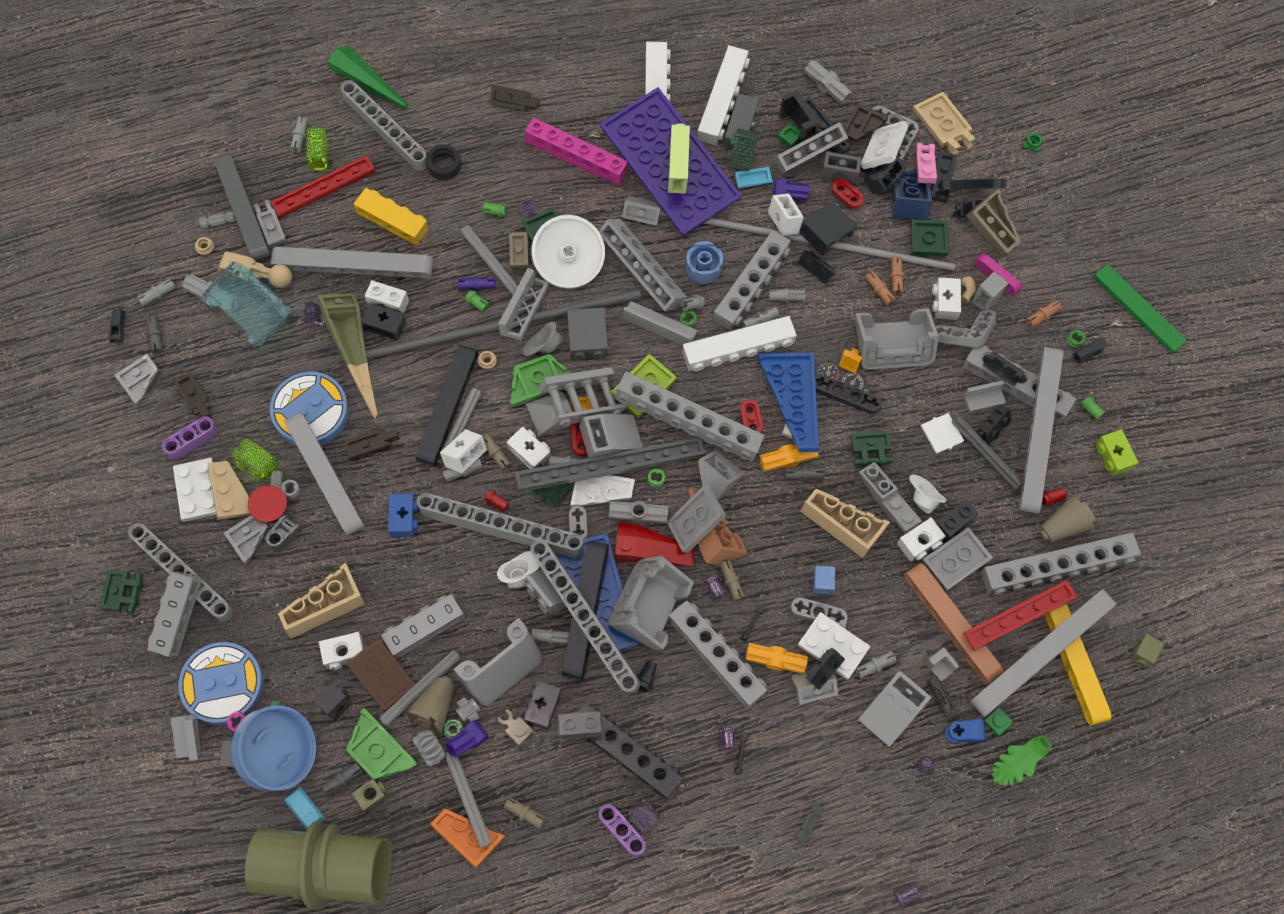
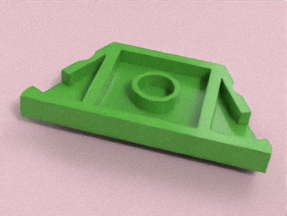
[510,354,570,407]
[346,708,418,780]

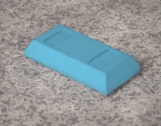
[734,167,773,188]
[283,786,325,830]

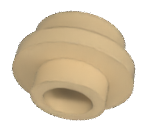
[195,237,214,255]
[478,351,497,369]

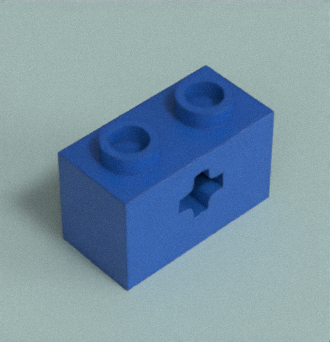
[388,494,418,538]

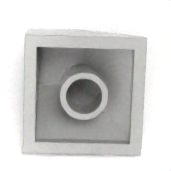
[526,391,572,437]
[698,450,745,500]

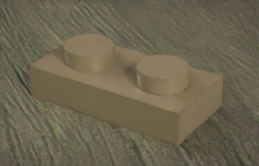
[509,232,529,269]

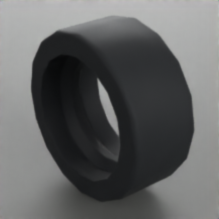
[426,144,461,181]

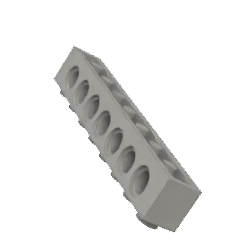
[614,371,765,462]
[981,533,1141,595]

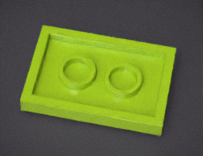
[611,354,677,418]

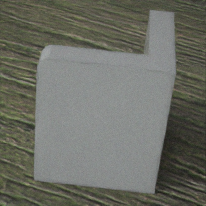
[925,648,959,682]

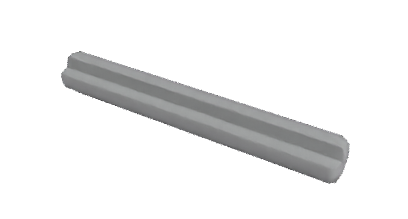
[441,388,481,451]

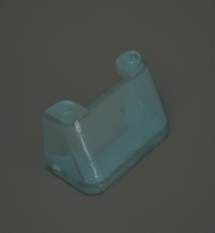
[202,261,295,346]

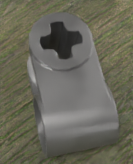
[266,514,303,553]

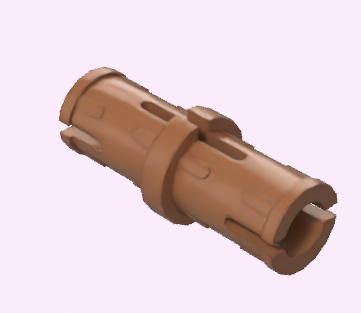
[890,257,905,295]
[865,271,896,306]
[1025,300,1062,329]

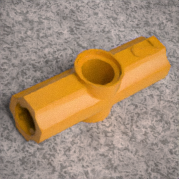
[759,444,819,472]
[745,643,808,674]

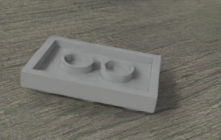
[667,485,726,553]
[922,527,993,592]

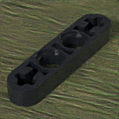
[815,374,882,414]

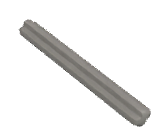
[461,225,518,295]
[379,650,460,726]
[445,752,491,848]

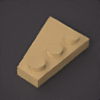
[207,461,250,520]

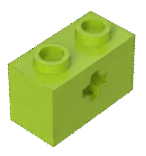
[1096,429,1139,476]

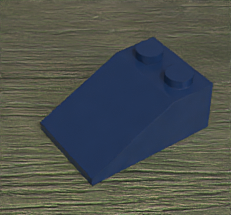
[891,171,932,220]

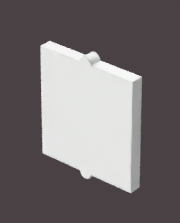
[920,413,964,454]

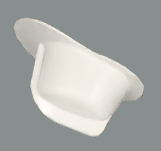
[909,475,947,514]
[497,551,540,588]

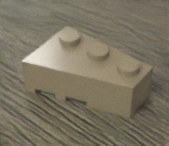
[966,188,1021,256]

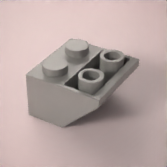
[525,570,570,617]

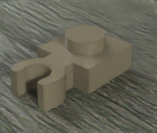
[497,709,534,747]

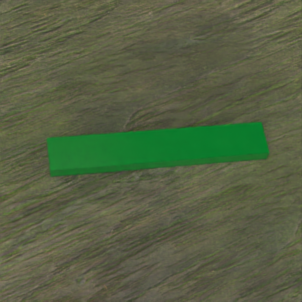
[1093,264,1187,354]

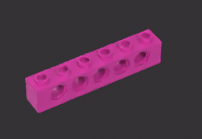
[525,117,628,186]

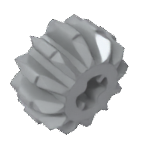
[413,729,445,767]

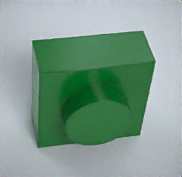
[778,123,800,148]
[984,707,1013,737]

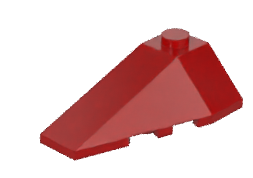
[615,523,695,568]

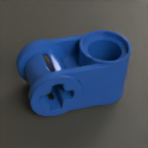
[945,719,987,743]

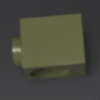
[1130,633,1164,668]
[352,779,387,813]

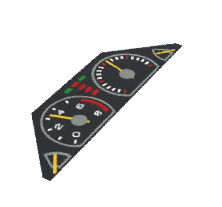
[814,360,872,394]

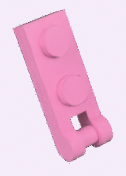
[915,143,937,184]

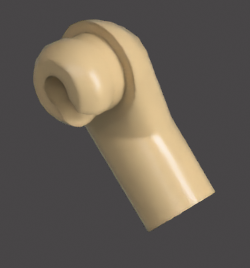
[961,276,976,303]

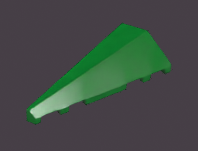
[327,46,408,110]

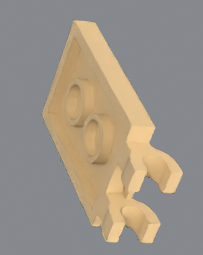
[913,92,975,155]

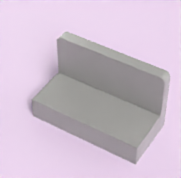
[622,195,661,226]
[963,381,1006,414]
[791,671,838,705]
[171,714,202,761]

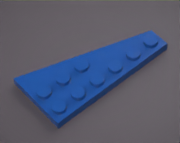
[757,353,819,452]
[555,533,638,651]

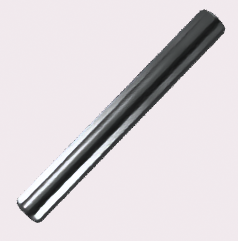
[952,416,1023,490]

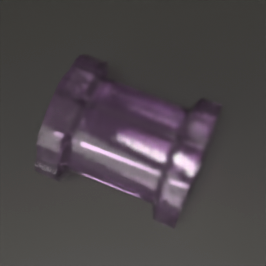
[703,575,728,601]
[719,727,738,750]
[893,882,921,909]

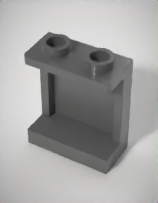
[567,308,608,360]

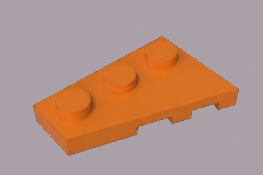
[430,809,505,869]

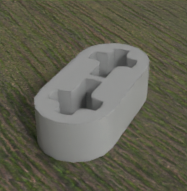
[569,505,587,540]

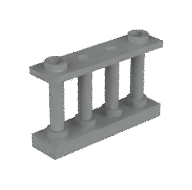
[538,367,627,427]

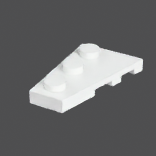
[570,475,635,507]

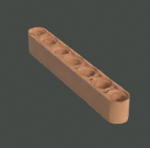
[904,563,1004,685]

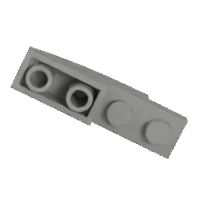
[859,462,922,534]

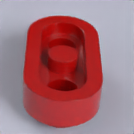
[832,179,863,209]
[740,400,763,433]
[570,422,587,456]

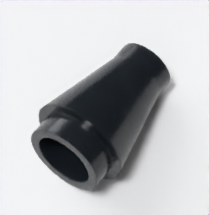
[637,661,657,693]

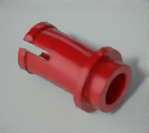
[1042,487,1067,506]
[484,490,510,512]

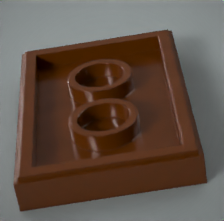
[346,638,415,711]

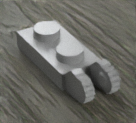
[254,200,287,248]

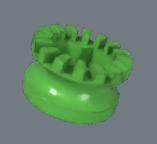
[680,310,697,328]
[1067,329,1086,348]
[648,469,665,488]

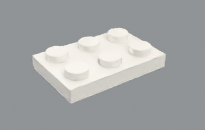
[861,121,908,169]
[173,458,216,522]
[797,612,870,680]

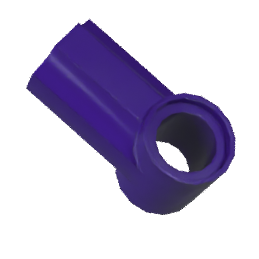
[773,179,809,201]
[445,720,489,758]

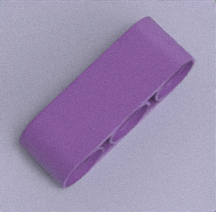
[162,417,218,460]
[599,804,646,857]

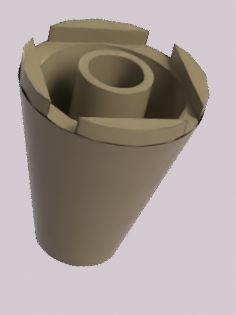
[1040,494,1097,543]
[404,676,455,735]

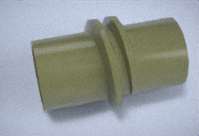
[245,822,391,910]

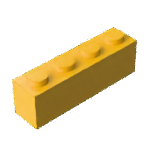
[354,188,429,246]

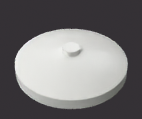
[531,215,605,289]

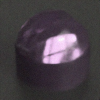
[918,756,935,773]

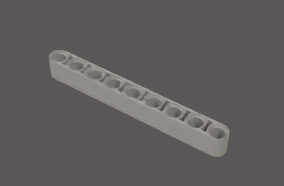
[270,247,433,278]
[1019,347,1063,514]
[416,493,584,558]
[530,540,640,693]
[970,589,1117,717]

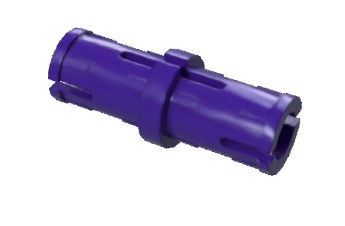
[458,276,496,291]

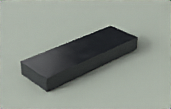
[931,151,957,203]

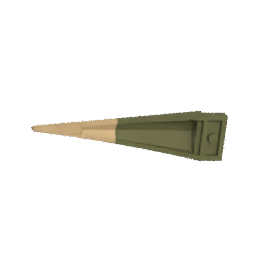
[317,293,377,418]

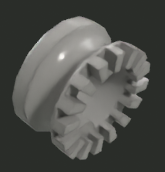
[281,480,300,499]

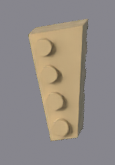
[800,489,890,558]
[278,563,365,639]

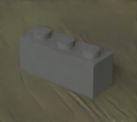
[724,93,761,152]

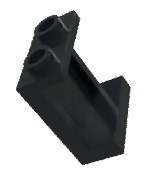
[779,90,820,144]
[799,201,857,256]

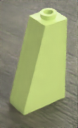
[668,123,690,194]

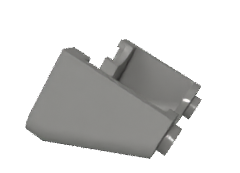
[855,308,939,370]
[608,556,694,650]
[454,618,542,706]

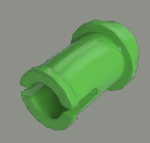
[483,202,507,217]
[465,291,490,312]
[1081,396,1105,420]

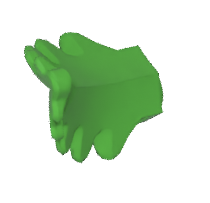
[991,736,1051,786]

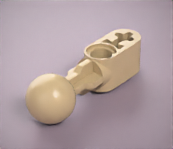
[217,252,292,288]

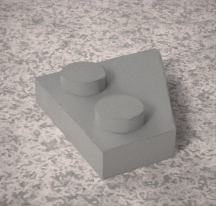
[115,354,159,406]
[224,515,269,564]

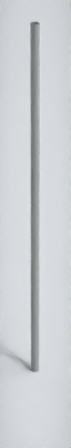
[660,209,956,271]

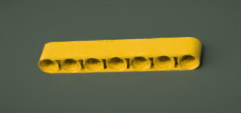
[1044,604,1111,726]

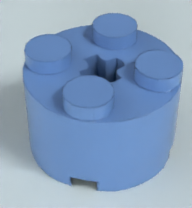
[685,241,723,284]

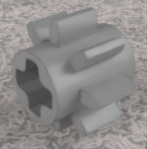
[455,697,481,722]

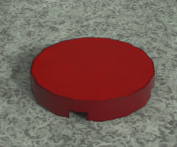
[247,485,288,524]

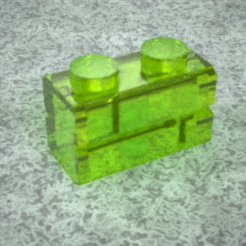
[307,127,328,170]
[231,437,279,481]

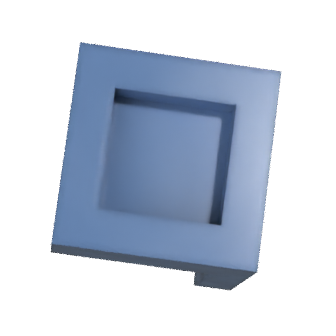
[813,566,835,595]

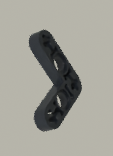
[939,179,1006,190]

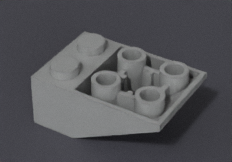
[579,414,643,458]
[858,670,931,747]

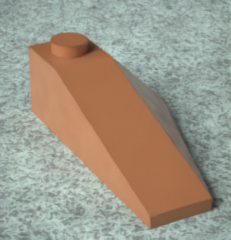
[689,488,748,565]

